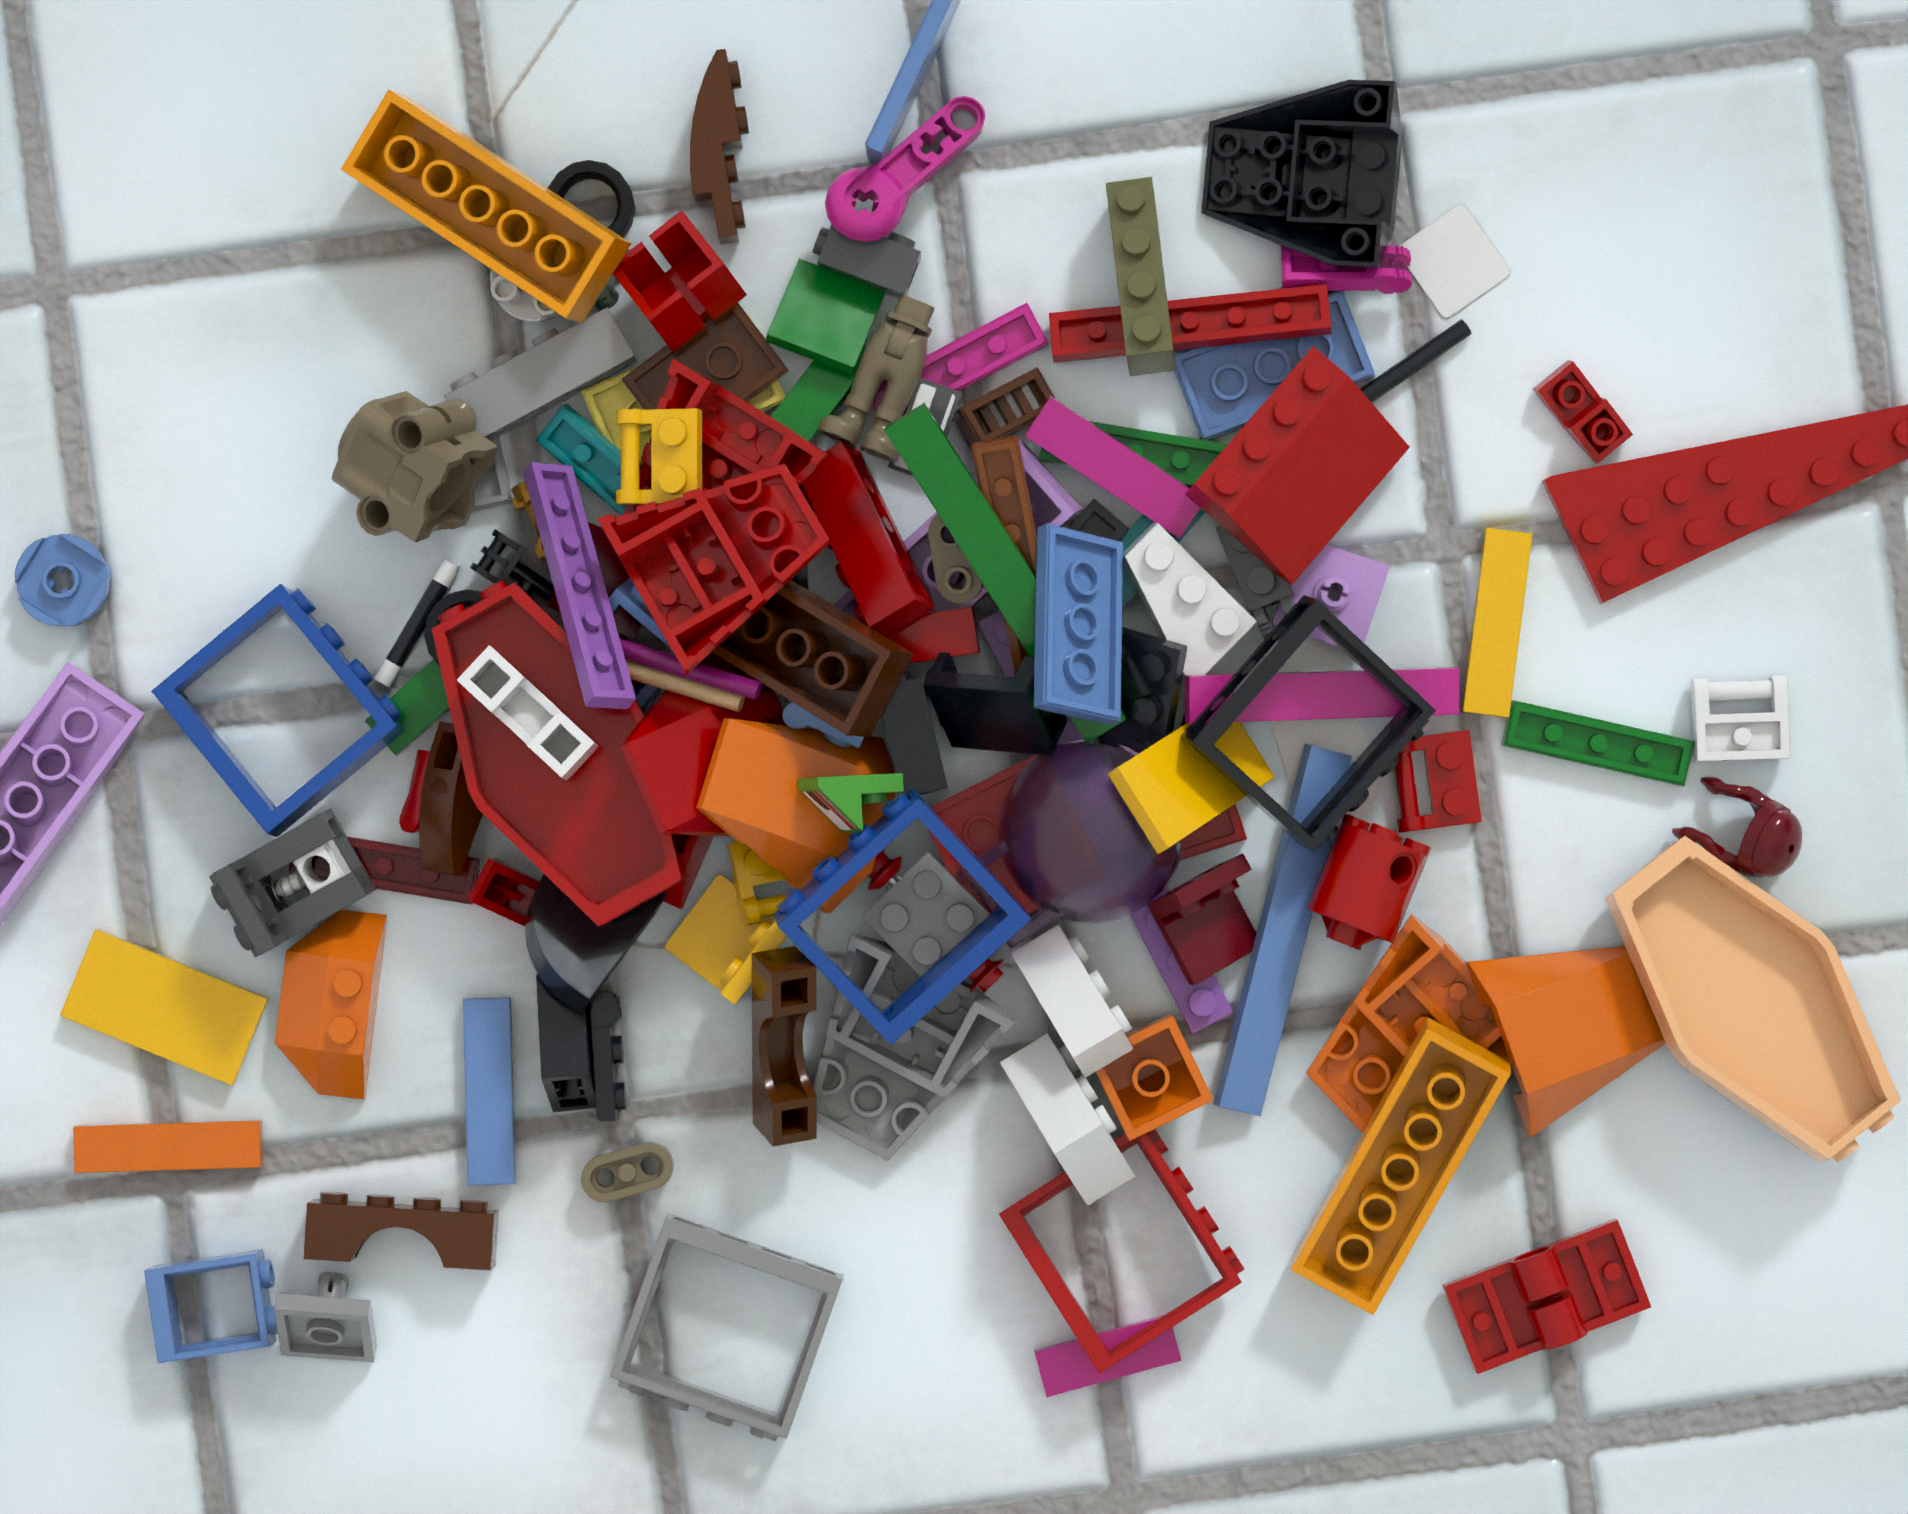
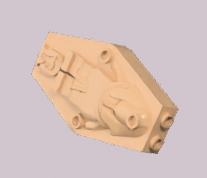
[1605,836,1901,1162]

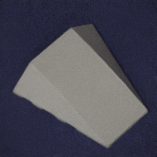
[813,933,1016,1161]

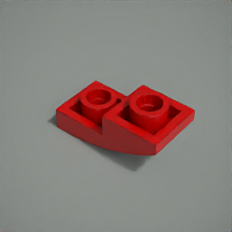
[1533,360,1633,464]

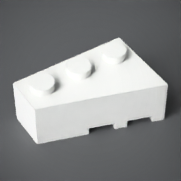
[1123,523,1257,686]

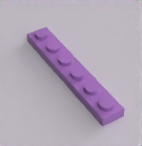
[524,462,636,709]

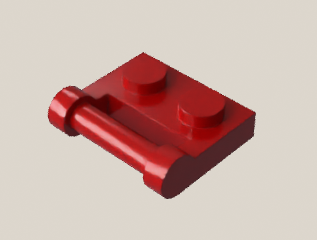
[1394,730,1482,833]

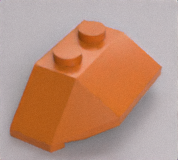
[275,910,388,1100]

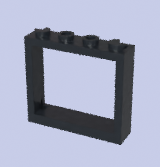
[1181,595,1436,851]

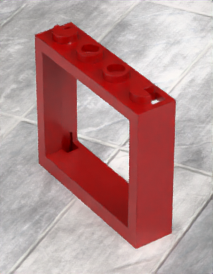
[999,1129,1245,1374]

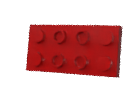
[1442,1219,1651,1374]

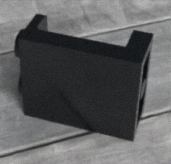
[924,652,1068,756]

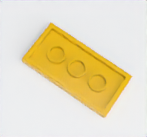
[1107,722,1275,854]
[60,929,269,1085]

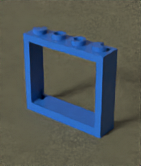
[151,583,406,837]
[773,788,1031,1045]

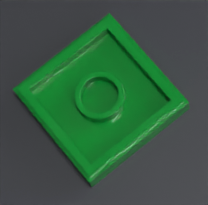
[765,258,885,375]

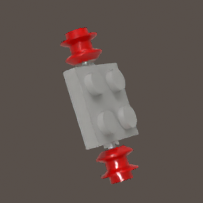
[862,847,1004,993]

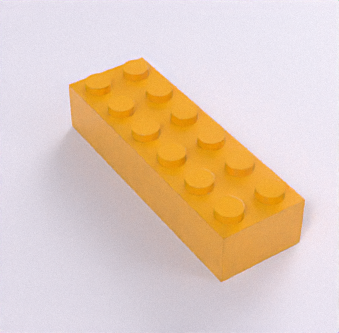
[341,89,632,323]
[1291,1017,1511,1315]

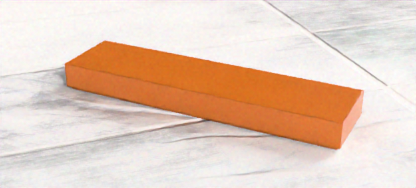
[73,1120,263,1173]

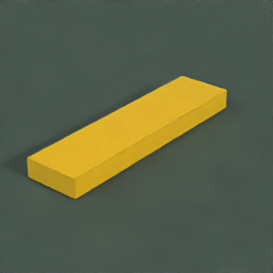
[1461,528,1533,718]

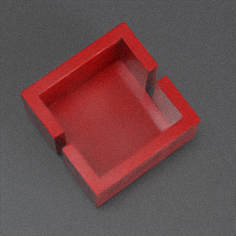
[613,210,747,352]

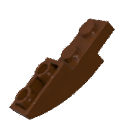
[690,49,749,244]
[419,721,483,877]

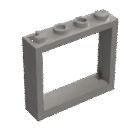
[610,1213,844,1441]

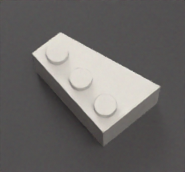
[1000,1033,1135,1206]

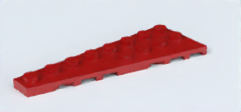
[1542,404,1908,604]

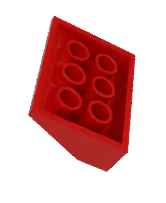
[1185,346,1410,586]

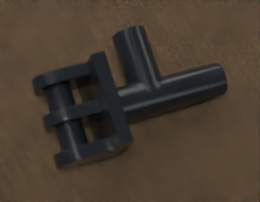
[470,529,554,602]

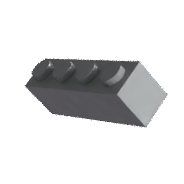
[444,306,637,440]

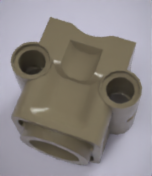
[332,391,499,543]

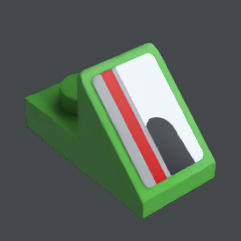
[797,773,904,833]

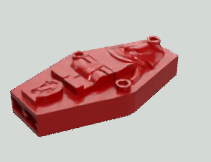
[432,580,684,927]

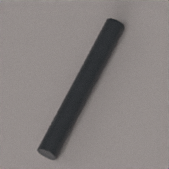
[1360,319,1472,403]

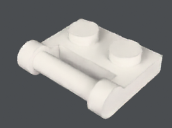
[1690,675,1791,762]

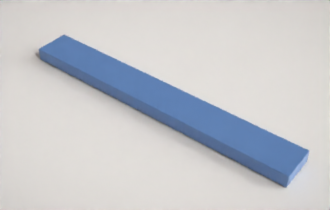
[1213,744,1352,1116]

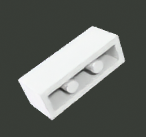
[1011,925,1133,1078]

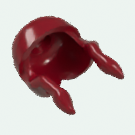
[1672,777,1802,878]

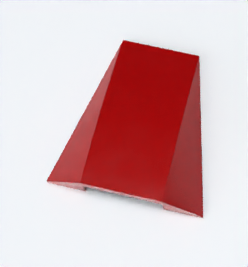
[624,358,829,514]
[597,463,831,675]

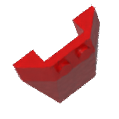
[620,654,787,836]

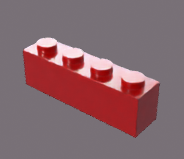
[799,441,935,636]

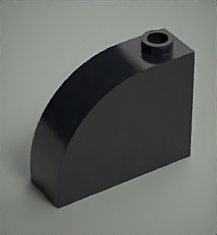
[525,874,667,1015]

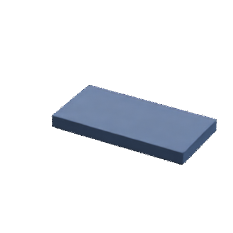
[865,0,961,164]
[1174,291,1376,441]
[1033,523,1123,725]

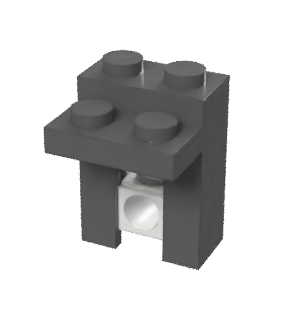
[209,809,377,957]

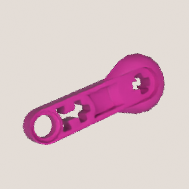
[825,96,986,242]

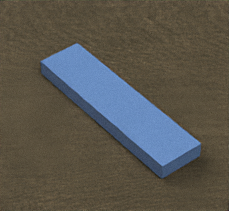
[463,997,516,1185]

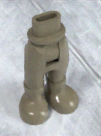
[817,295,935,463]

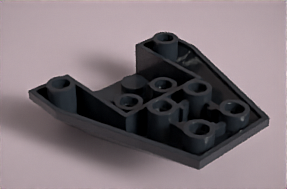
[1201,80,1402,269]

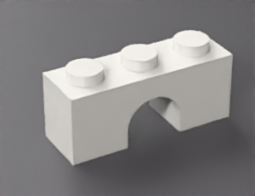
[457,645,599,781]

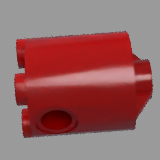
[1307,814,1431,950]

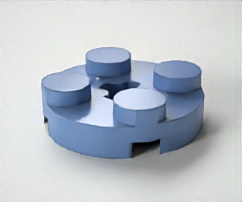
[15,534,111,627]

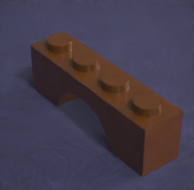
[752,946,817,1146]
[303,1192,499,1270]

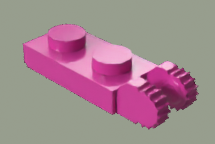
[1281,245,1412,294]

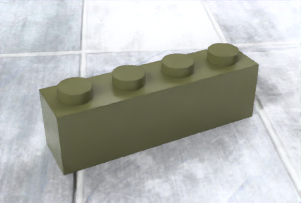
[1106,177,1176,376]

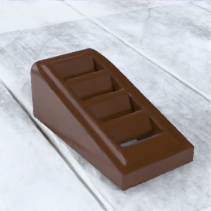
[954,367,1055,451]

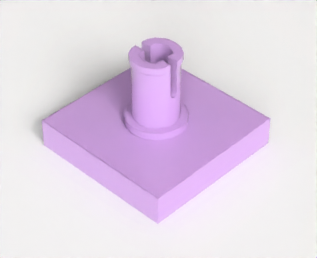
[1272,545,1390,648]

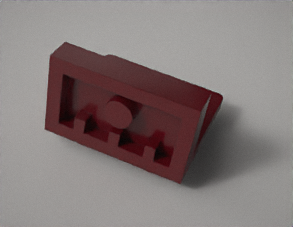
[1147,853,1256,985]

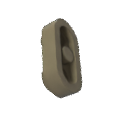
[928,514,984,603]
[581,1142,674,1202]

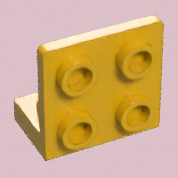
[665,875,787,1005]

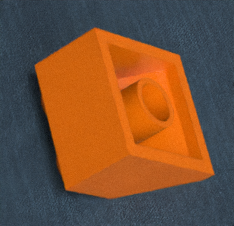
[1096,1013,1214,1141]

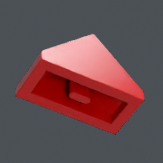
[467,857,540,926]

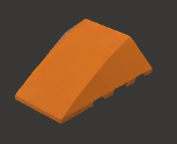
[696,718,896,913]
[1306,914,1511,1132]
[1465,946,1666,1138]

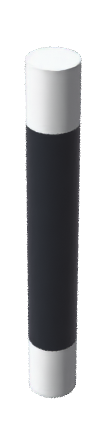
[374,559,460,688]

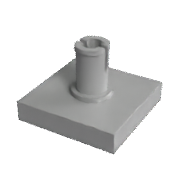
[274,1272,377,1362]

